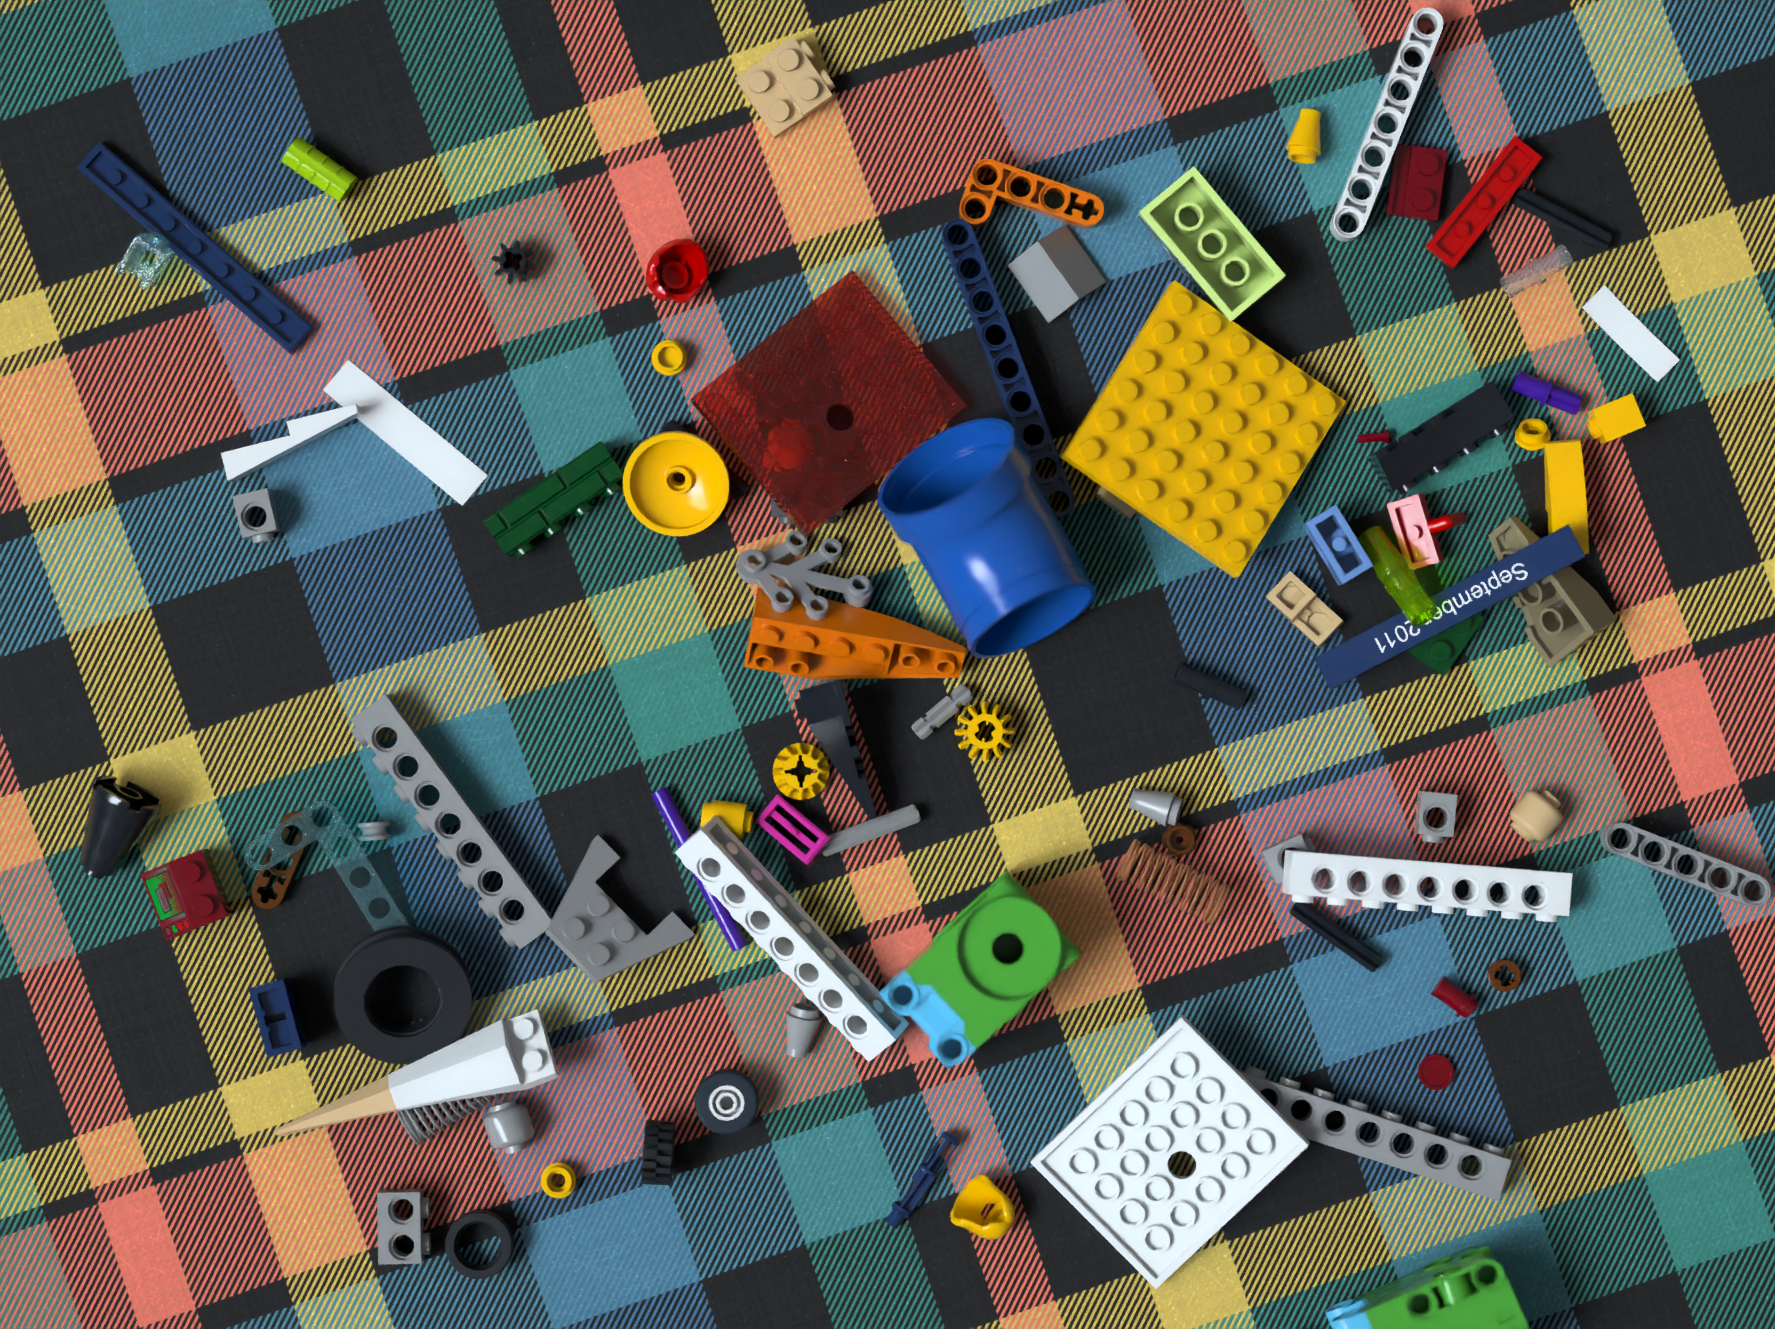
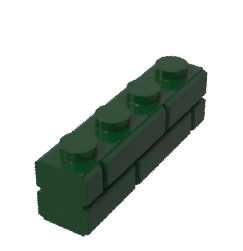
[483,441,624,559]

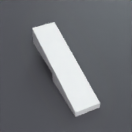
[221,404,362,483]

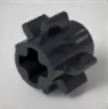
[492,240,537,286]

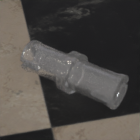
[1500,244,1573,298]

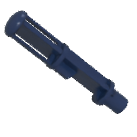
[885,1131,960,1229]

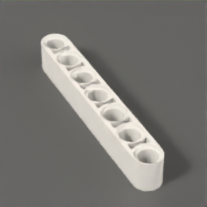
[1330,7,1444,242]

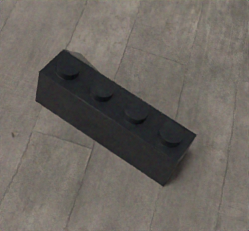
[1367,381,1514,495]

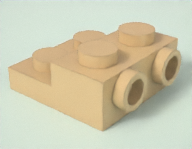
[735,37,835,138]

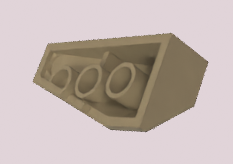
[1488,515,1617,668]

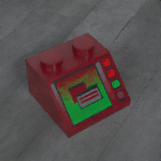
[141,848,234,941]

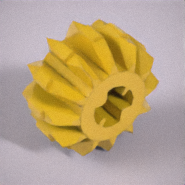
[955,701,1015,762]

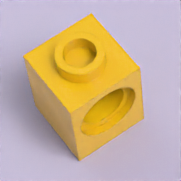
[1586,393,1646,444]

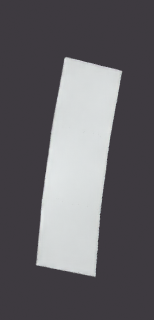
[1582,285,1680,382]

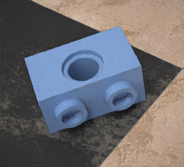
[1302,505,1373,586]

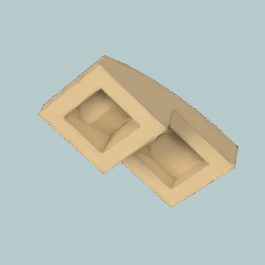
[1266,571,1344,649]

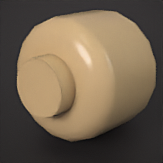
[1510,790,1563,844]

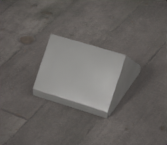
[1008,225,1106,324]

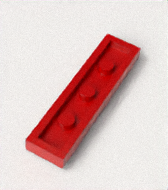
[1424,136,1543,269]

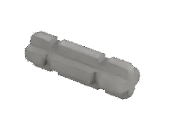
[911,684,974,740]

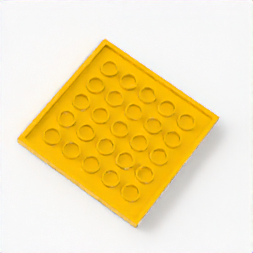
[1060,280,1346,578]

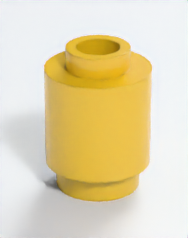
[700,800,754,839]

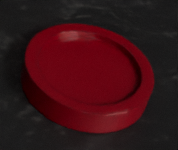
[1417,1054,1454,1090]

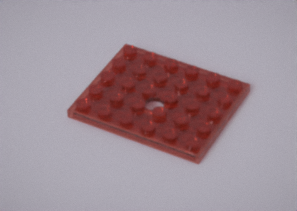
[690,270,967,538]

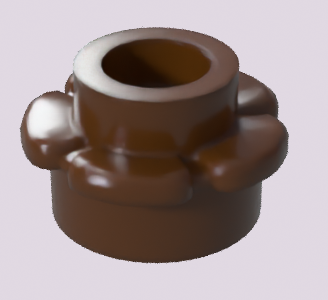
[1162,822,1197,857]

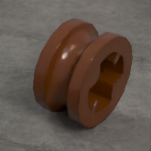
[1487,959,1521,992]

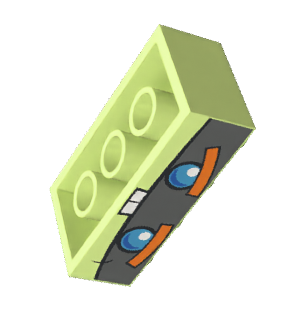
[1137,166,1286,322]

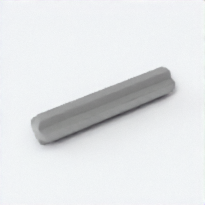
[822,804,921,856]

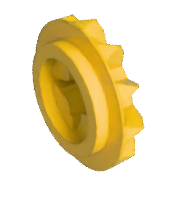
[772,743,829,800]

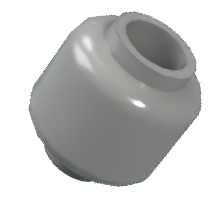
[483,1099,535,1154]

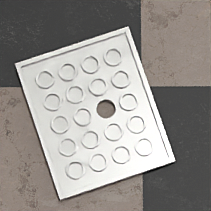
[1030,1015,1309,1289]

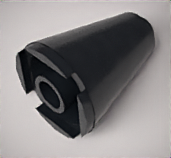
[80,775,162,879]

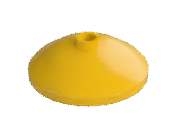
[623,431,730,536]

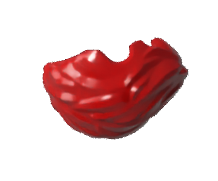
[646,238,710,303]

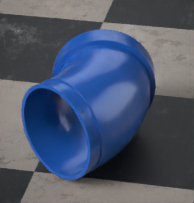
[877,418,1096,659]

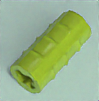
[281,137,358,203]

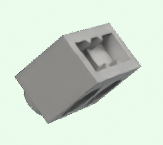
[377,1188,431,1265]

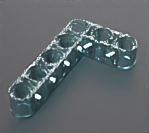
[245,800,411,932]

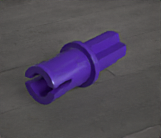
[1511,370,1583,415]

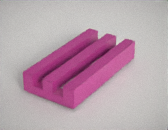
[755,794,832,867]

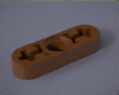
[251,811,314,909]

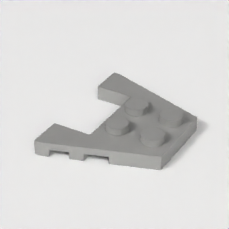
[545,835,694,984]

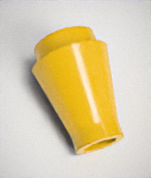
[1286,109,1321,164]

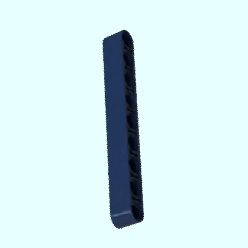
[941,218,1075,519]

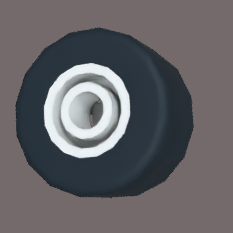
[695,1069,760,1135]

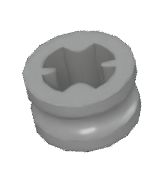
[358,821,391,841]

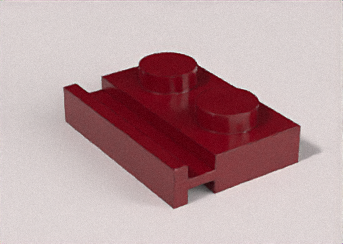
[1385,143,1447,222]

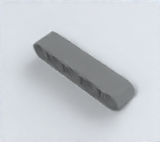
[1600,822,1771,907]

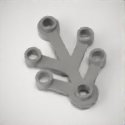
[736,531,873,620]

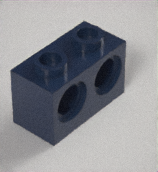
[249,977,307,1058]

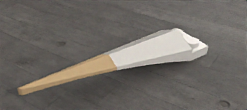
[273,1009,559,1137]

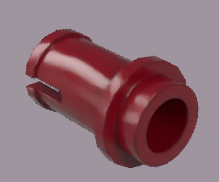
[1431,976,1478,1019]

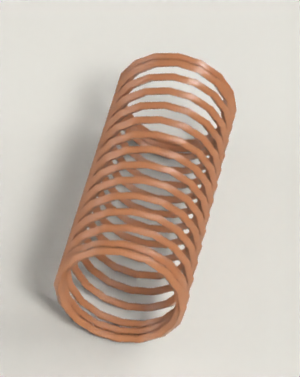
[1116,839,1231,925]

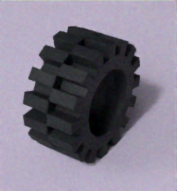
[641,1120,675,1186]

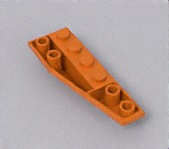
[744,588,966,679]

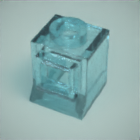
[115,231,175,290]

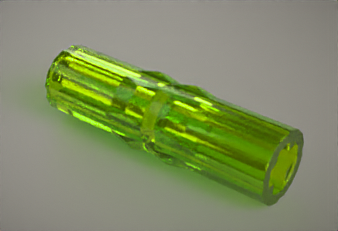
[1357,526,1438,627]

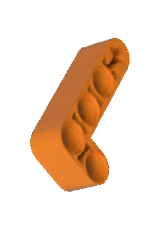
[959,158,1104,230]

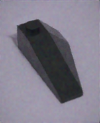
[794,679,877,819]

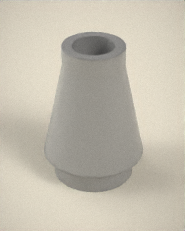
[1129,788,1184,827]
[786,1003,821,1058]

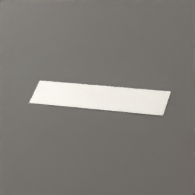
[323,360,488,506]

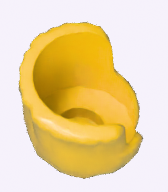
[950,1174,1015,1240]

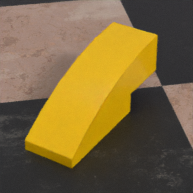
[1544,439,1589,554]

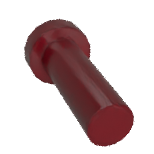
[1358,429,1390,444]

